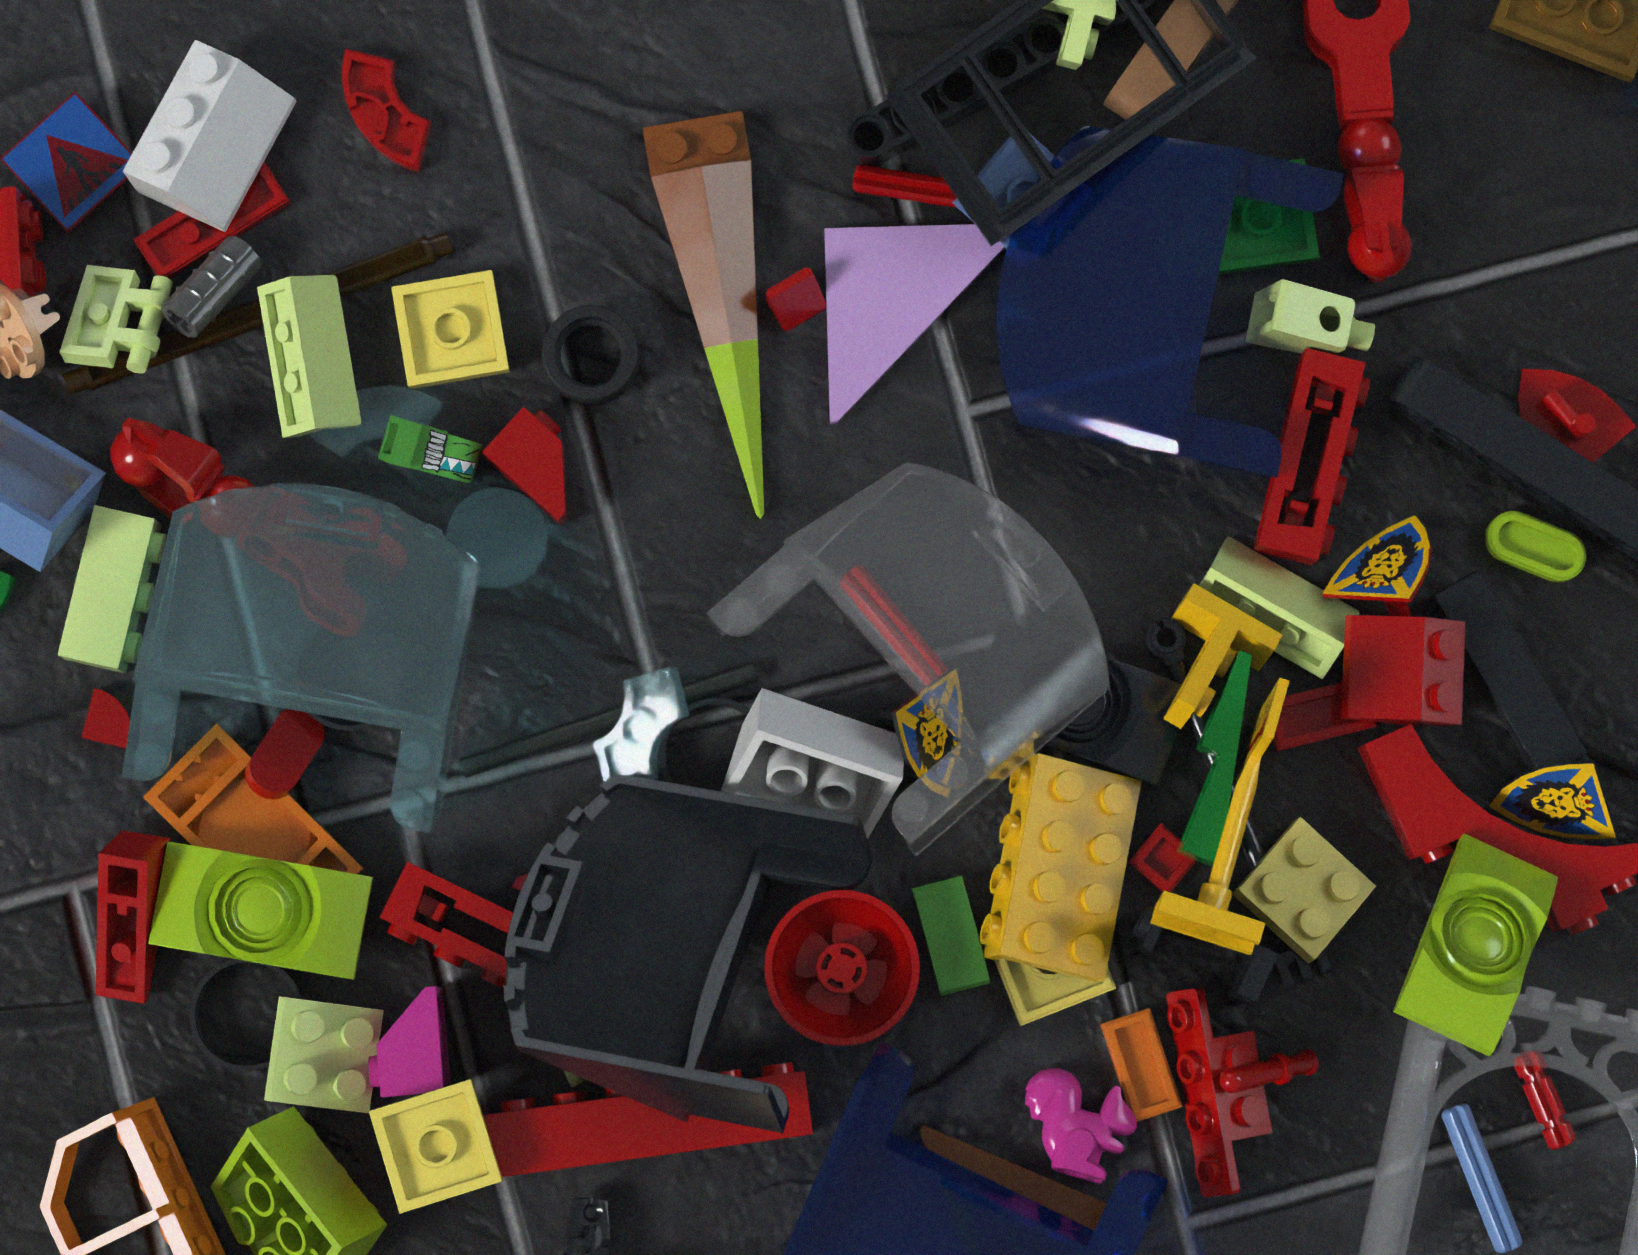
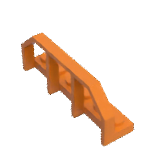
[40,1097,226,1255]

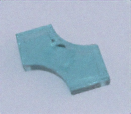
[593,666,690,781]

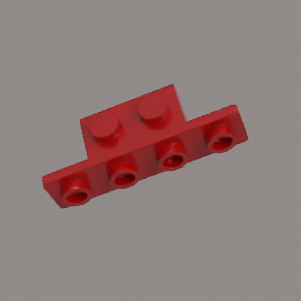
[1166,987,1272,1197]

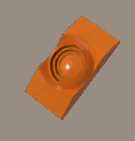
[143,723,364,874]

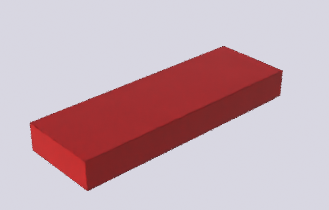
[133,161,291,280]

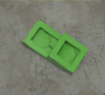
[912,876,990,996]

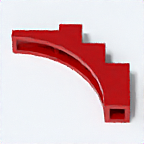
[1357,724,1638,936]

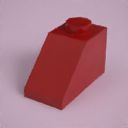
[482,407,567,527]

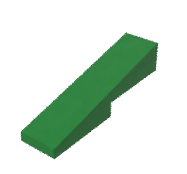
[1177,650,1252,867]

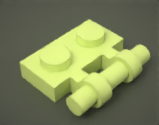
[59,265,173,374]

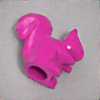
[1025,1068,1137,1184]

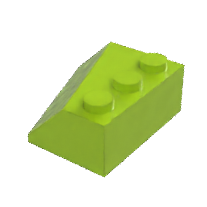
[210,1106,387,1255]

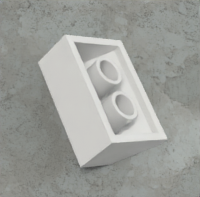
[123,40,297,232]
[721,688,904,839]

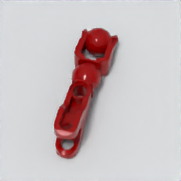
[1302,0,1412,282]
[110,418,407,638]

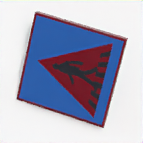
[0,91,132,234]

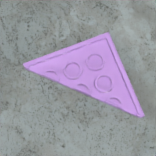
[824,224,1020,424]

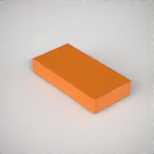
[1100,1008,1183,1122]

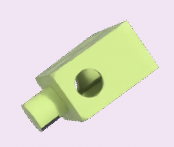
[1245,279,1375,355]

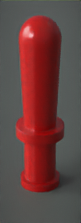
[1220,1049,1319,1093]

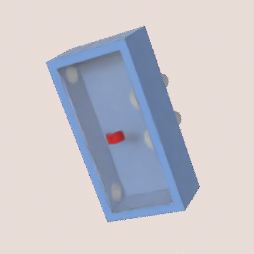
[0,410,106,572]

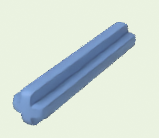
[1442,1103,1522,1253]

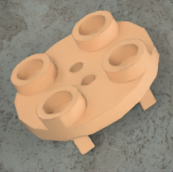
[0,284,60,379]

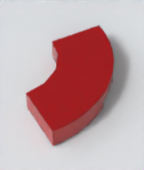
[342,48,432,173]

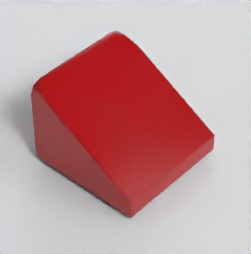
[766,267,826,331]

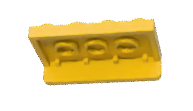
[980,753,1142,982]

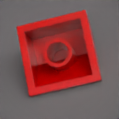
[1341,615,1465,727]

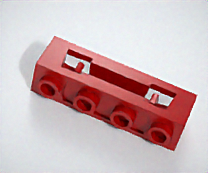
[1253,348,1370,566]
[380,862,513,989]

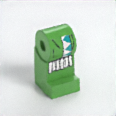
[378,415,484,484]

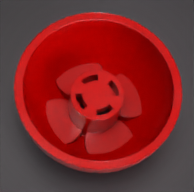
[764,890,920,1046]

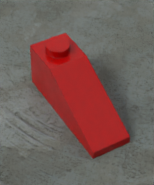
[96,830,171,1004]

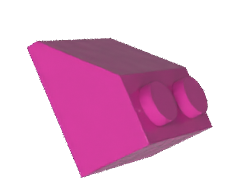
[368,986,451,1097]

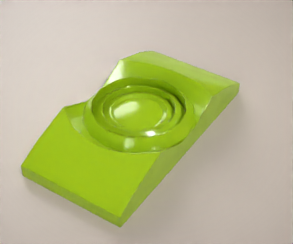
[1393,833,1558,1057]
[148,841,373,980]

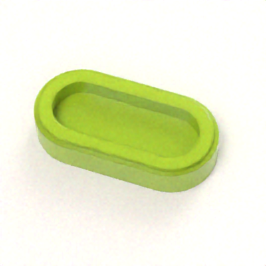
[1485,511,1586,583]

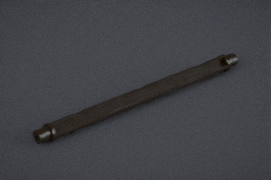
[63,232,454,395]

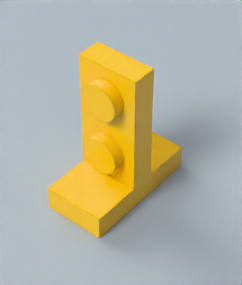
[1163,583,1283,729]

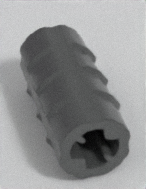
[161,236,262,338]

